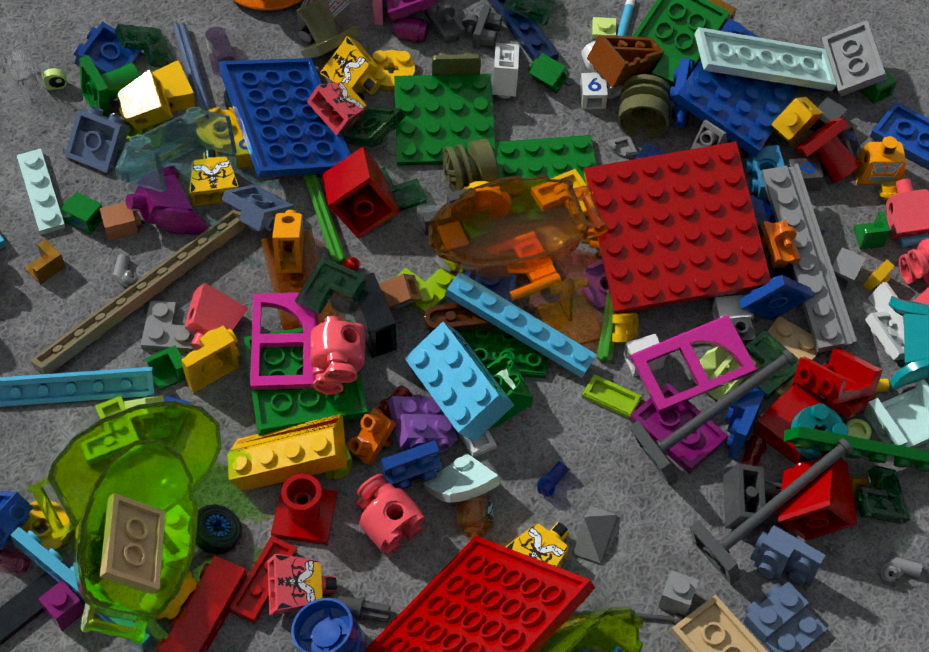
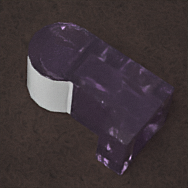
[205,27,235,73]

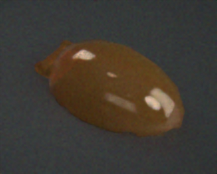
[427,174,608,278]

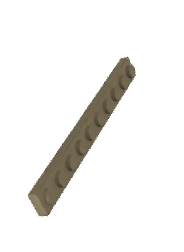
[30,209,248,374]

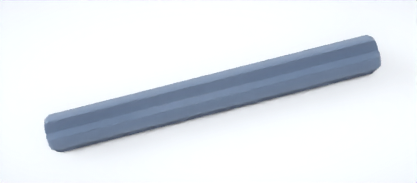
[174,22,211,115]

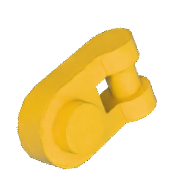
[612,312,639,342]

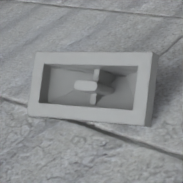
[573,506,617,564]

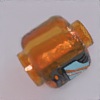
[457,495,494,538]

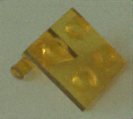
[536,276,601,345]

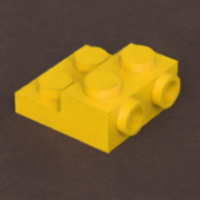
[181,325,240,393]

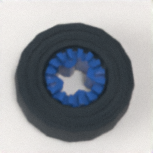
[190,504,242,555]

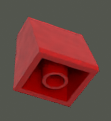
[323,147,400,238]
[778,454,857,540]

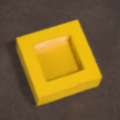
[862,259,894,291]

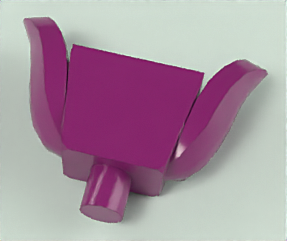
[126,165,208,235]

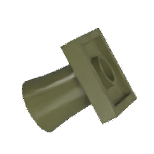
[296,0,360,58]

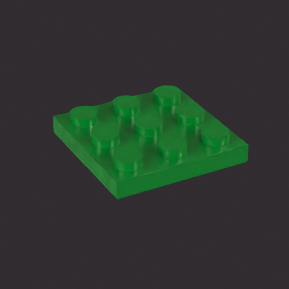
[633,0,730,69]

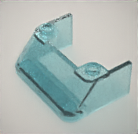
[115,107,237,192]

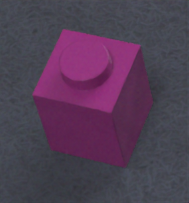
[38,580,86,631]

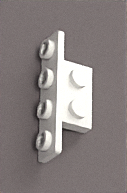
[865,282,905,360]

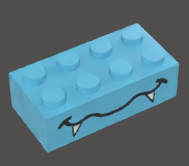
[405,322,514,442]

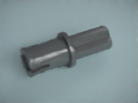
[334,594,391,622]

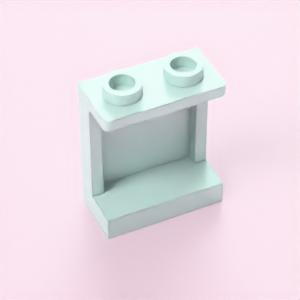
[863,379,929,448]

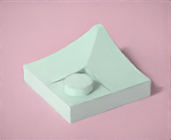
[423,453,501,503]

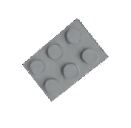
[822,20,888,96]

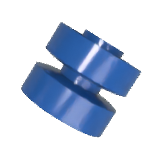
[291,598,366,652]

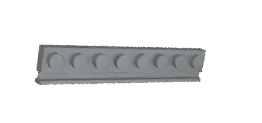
[761,164,857,353]

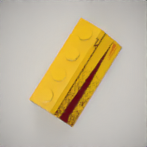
[227,414,347,491]

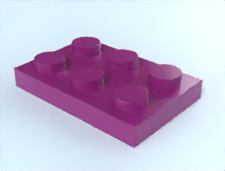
[630,383,728,474]

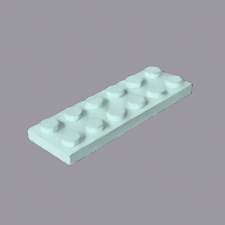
[695,27,837,91]

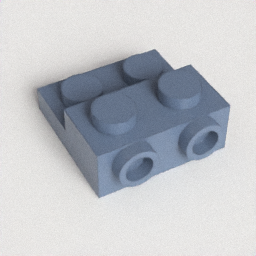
[65,106,130,173]
[222,184,294,232]
[750,525,826,587]
[743,581,827,652]

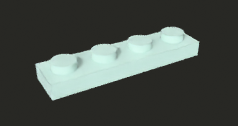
[17,149,65,235]

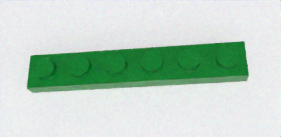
[784,426,929,472]

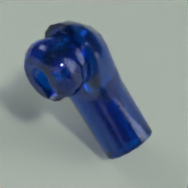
[537,460,570,497]

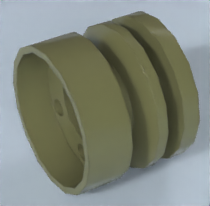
[618,74,671,139]
[442,138,499,192]

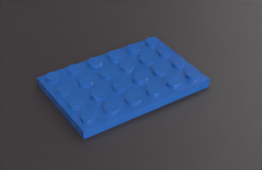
[674,18,799,157]
[219,58,350,178]

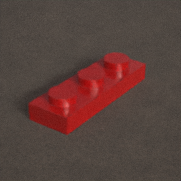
[228,536,298,624]

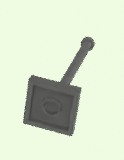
[629,349,796,485]
[690,438,854,585]

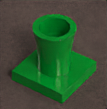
[79,55,140,117]

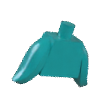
[888,296,929,391]

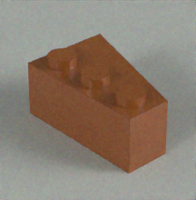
[587,35,664,88]

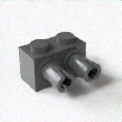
[723,463,783,531]

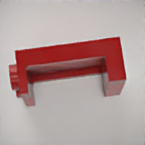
[793,348,882,404]
[753,382,841,465]

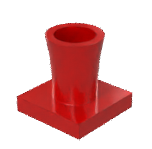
[793,118,861,184]
[271,473,338,545]

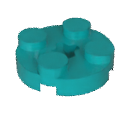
[791,403,848,460]

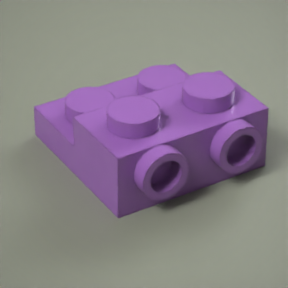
[388,396,458,452]

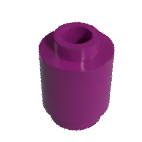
[393,16,429,43]

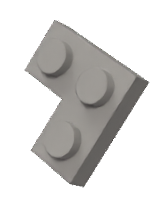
[141,300,195,352]

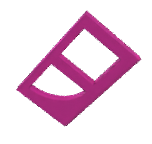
[250,292,318,390]
[630,315,757,413]

